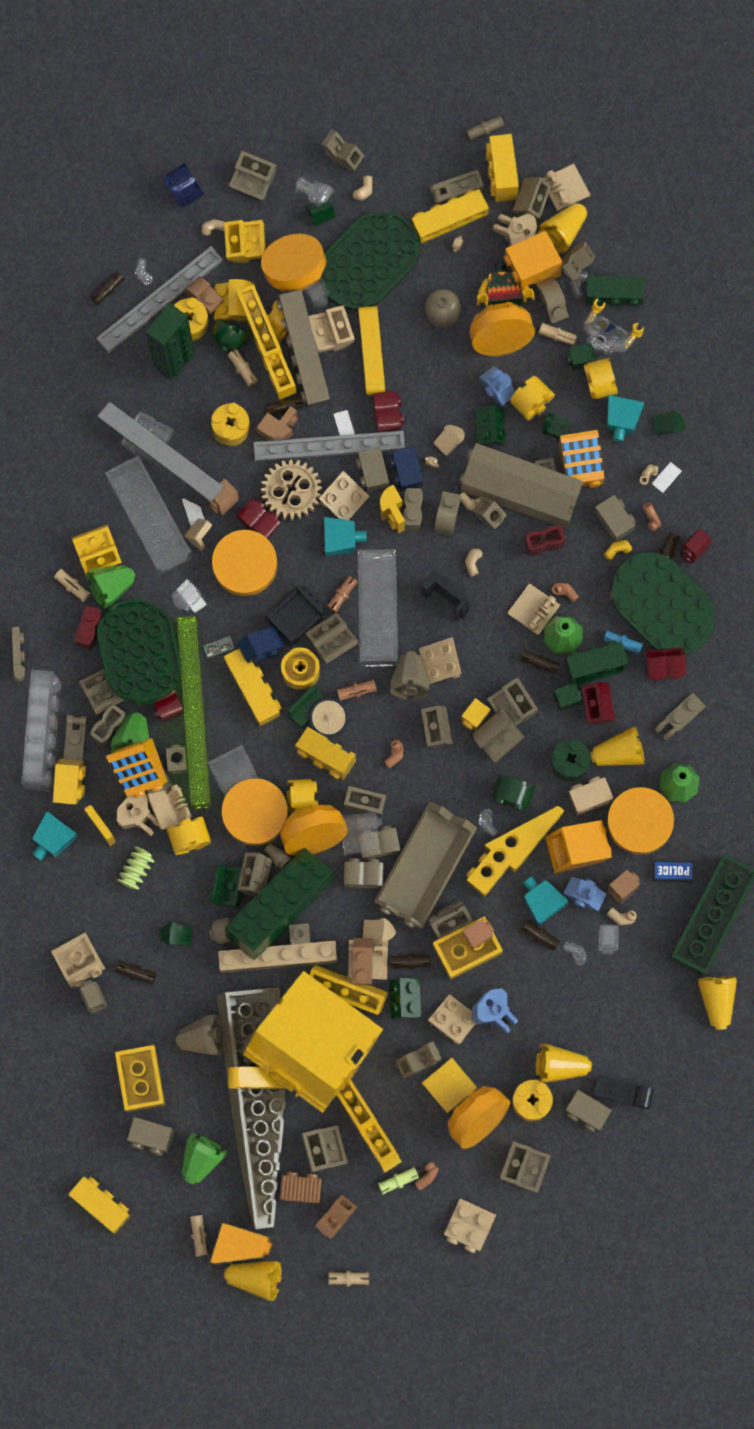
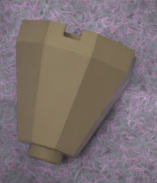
[391,651,429,700]
[176,1015,224,1056]

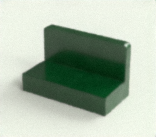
[287,684,325,729]

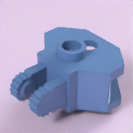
[479,366,515,407]
[563,877,606,912]
[472,988,518,1034]

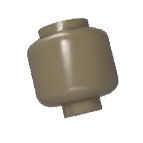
[209,917,232,945]

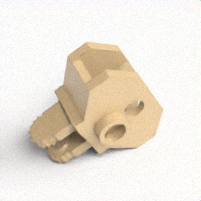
[493,213,537,246]
[117,795,160,836]

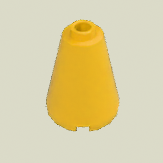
[538,203,587,253]
[590,727,645,766]
[698,976,737,1030]
[536,1043,592,1083]
[224,1261,281,1301]

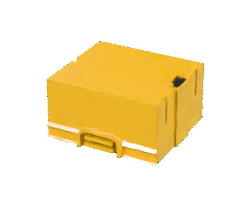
[243,971,383,1113]

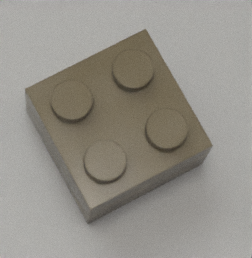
[127,1117,175,1156]

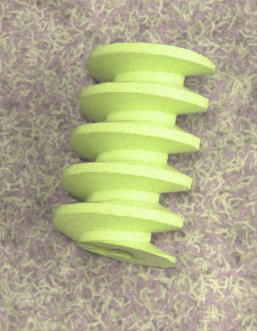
[116,846,155,890]

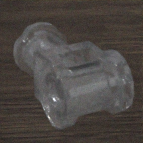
[295,176,335,206]

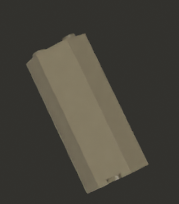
[459,443,583,530]
[374,802,477,929]

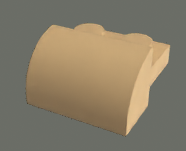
[308,305,355,353]

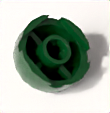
[212,318,251,352]

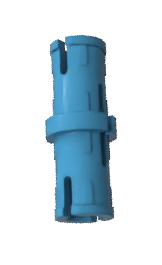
[603,630,643,655]

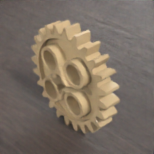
[261,459,322,521]

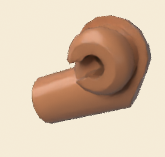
[643,503,661,531]
[551,583,579,603]
[384,740,404,769]
[415,1162,439,1190]

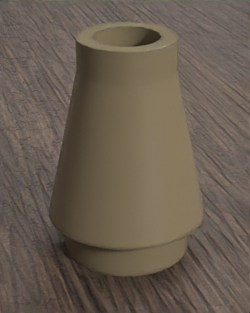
[264,843,293,870]

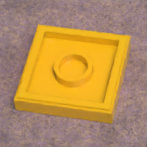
[84,805,116,846]
[422,1058,477,1113]

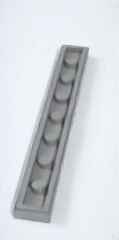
[96,246,223,354]
[98,402,223,502]
[253,431,405,462]

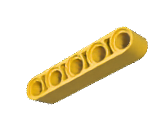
[358,306,385,396]
[228,1067,287,1089]

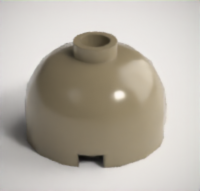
[424,289,461,328]

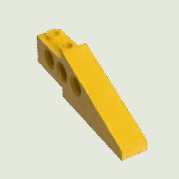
[236,284,296,400]
[466,806,564,897]
[337,1080,401,1172]

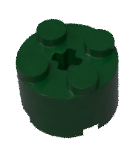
[551,739,591,781]
[492,774,536,812]

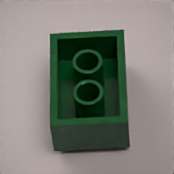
[564,641,628,685]

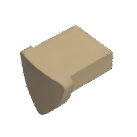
[434,425,464,456]
[184,518,212,551]
[363,918,396,942]

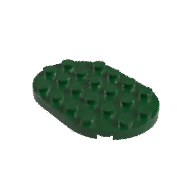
[320,211,419,310]
[611,552,715,655]
[97,599,181,704]

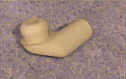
[201,219,225,236]

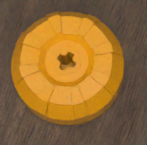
[261,234,326,292]
[470,302,535,356]
[212,530,277,596]
[222,779,288,846]
[607,787,674,855]
[280,804,348,856]
[448,1086,510,1149]

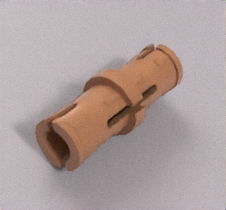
[327,575,358,613]
[337,679,377,701]

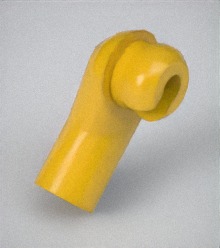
[603,540,632,560]

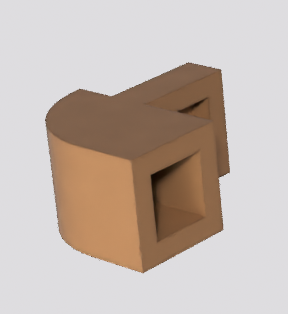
[185,276,224,314]
[257,406,298,441]
[315,1195,357,1239]

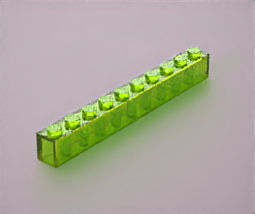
[177,616,211,809]

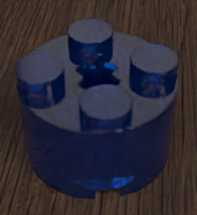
[163,163,204,208]

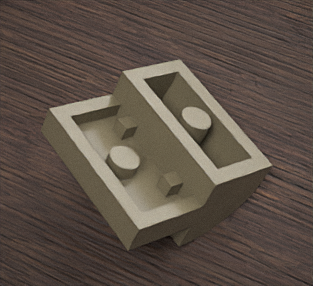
[229,151,277,201]
[305,613,359,663]
[79,669,124,715]
[487,677,539,726]
[472,708,525,763]
[301,1125,348,1173]
[500,1141,551,1193]

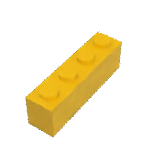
[412,189,489,244]
[224,649,282,726]
[310,965,388,1015]

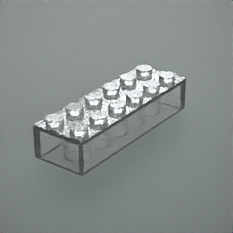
[105,455,193,575]
[358,549,398,667]
[22,670,61,792]

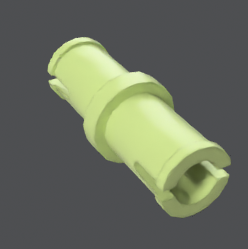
[378,1167,419,1195]

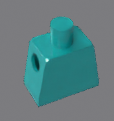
[607,395,644,442]
[324,517,367,557]
[32,811,78,861]
[523,877,568,926]

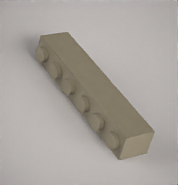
[277,290,330,406]

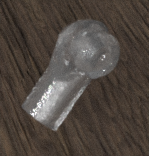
[135,259,153,285]
[570,270,588,298]

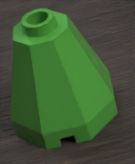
[86,565,135,609]
[544,616,583,655]
[111,712,149,753]
[659,762,700,803]
[182,1133,228,1184]

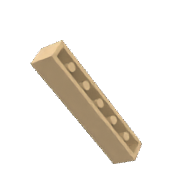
[218,941,337,974]

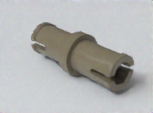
[466,115,504,141]

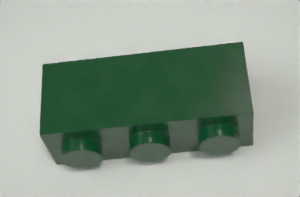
[586,275,644,307]

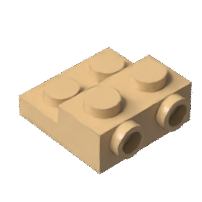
[51,933,105,987]
[444,1199,496,1253]

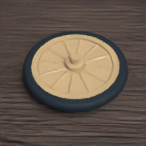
[308,697,348,738]

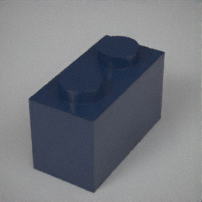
[390,446,423,492]
[237,626,284,663]

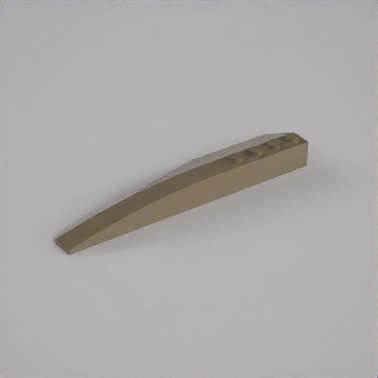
[217,987,287,1230]

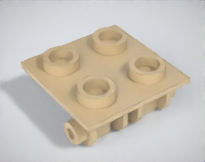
[542,164,590,211]
[318,471,369,520]
[507,583,560,635]
[419,637,462,684]
[147,785,192,830]
[348,940,388,980]
[428,994,476,1045]

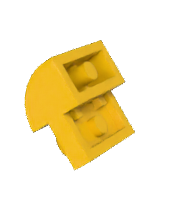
[224,220,266,263]
[214,279,255,322]
[380,485,405,534]
[72,525,122,576]

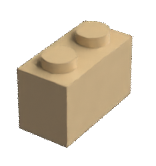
[568,777,614,815]

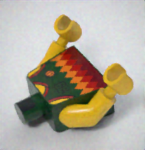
[477,262,535,306]

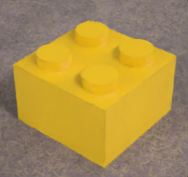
[53,759,86,804]

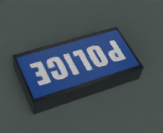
[654,861,693,882]

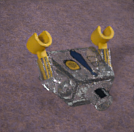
[584,299,644,355]

